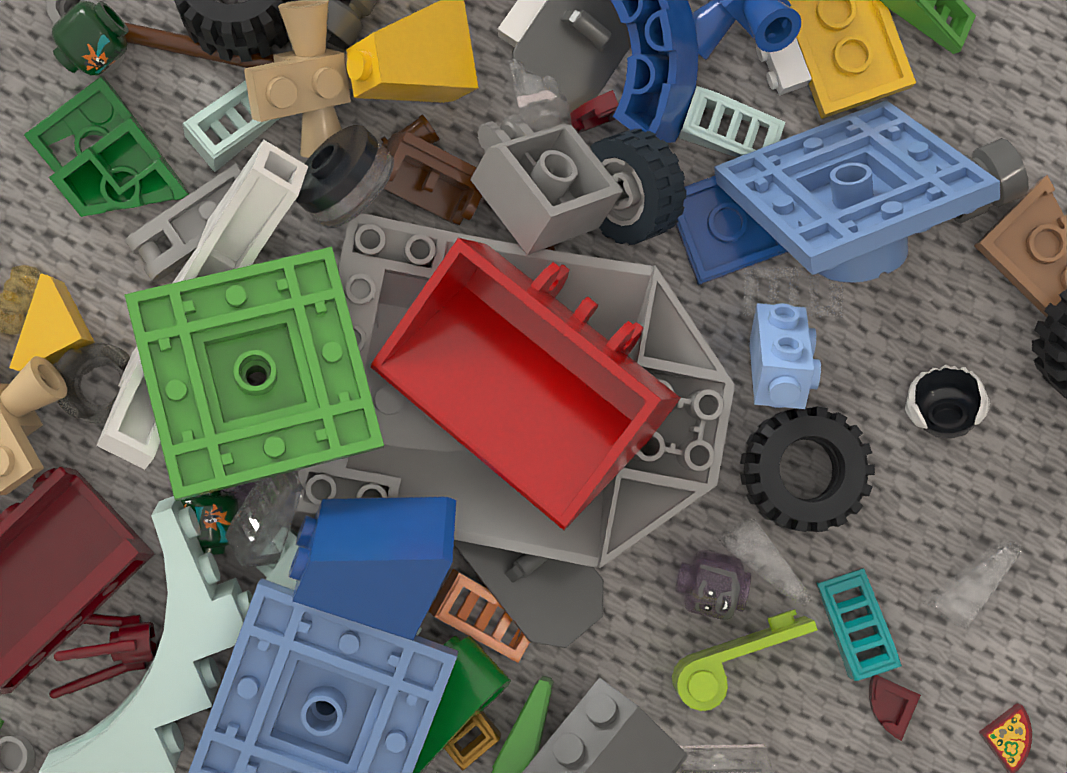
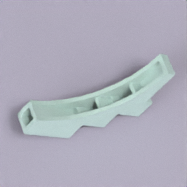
[39,496,253,773]

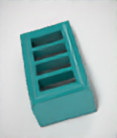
[816,568,902,681]

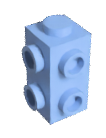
[749,303,821,409]

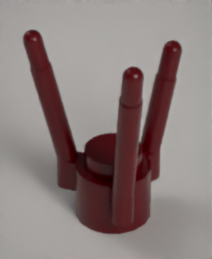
[49,614,157,699]

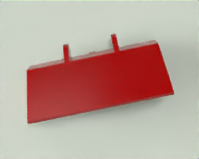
[370,238,681,531]

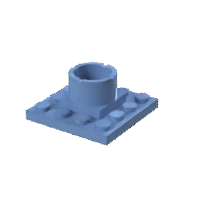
[714,100,1000,282]
[188,578,458,773]

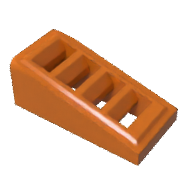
[429,569,530,663]

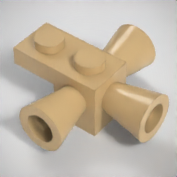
[244,0,352,158]
[0,356,67,495]

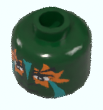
[52,1,129,75]
[181,490,238,555]

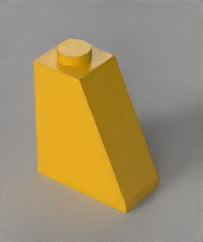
[346,0,479,103]

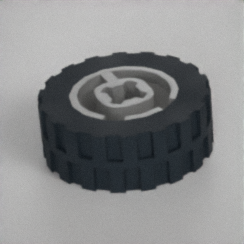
[590,129,687,245]

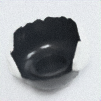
[905,365,990,439]

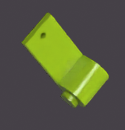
[672,609,818,711]

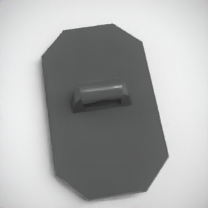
[512,0,631,118]
[454,540,604,648]

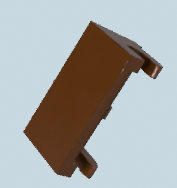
[371,131,482,225]

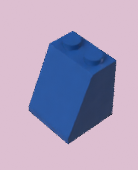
[288,497,456,641]

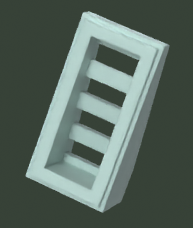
[183,80,280,172]
[679,86,785,158]

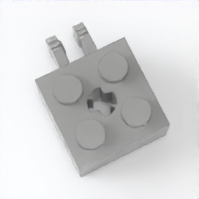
[470,114,623,255]

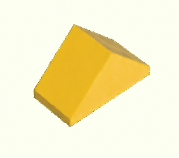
[9,273,95,371]

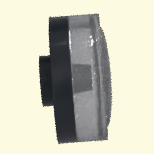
[295,125,394,228]

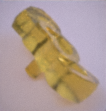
[0,265,43,335]

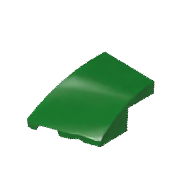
[24,76,189,217]

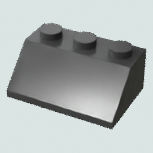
[522,677,688,773]

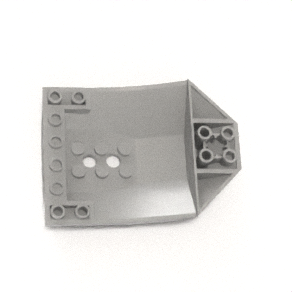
[291,211,735,569]

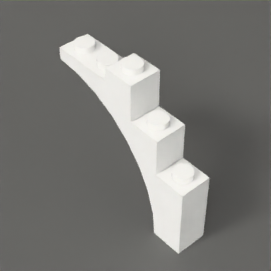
[96,139,308,470]

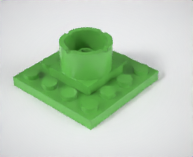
[124,247,384,501]

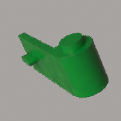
[413,636,511,773]

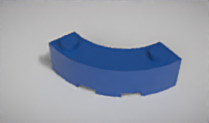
[611,0,698,143]

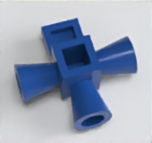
[692,0,801,60]

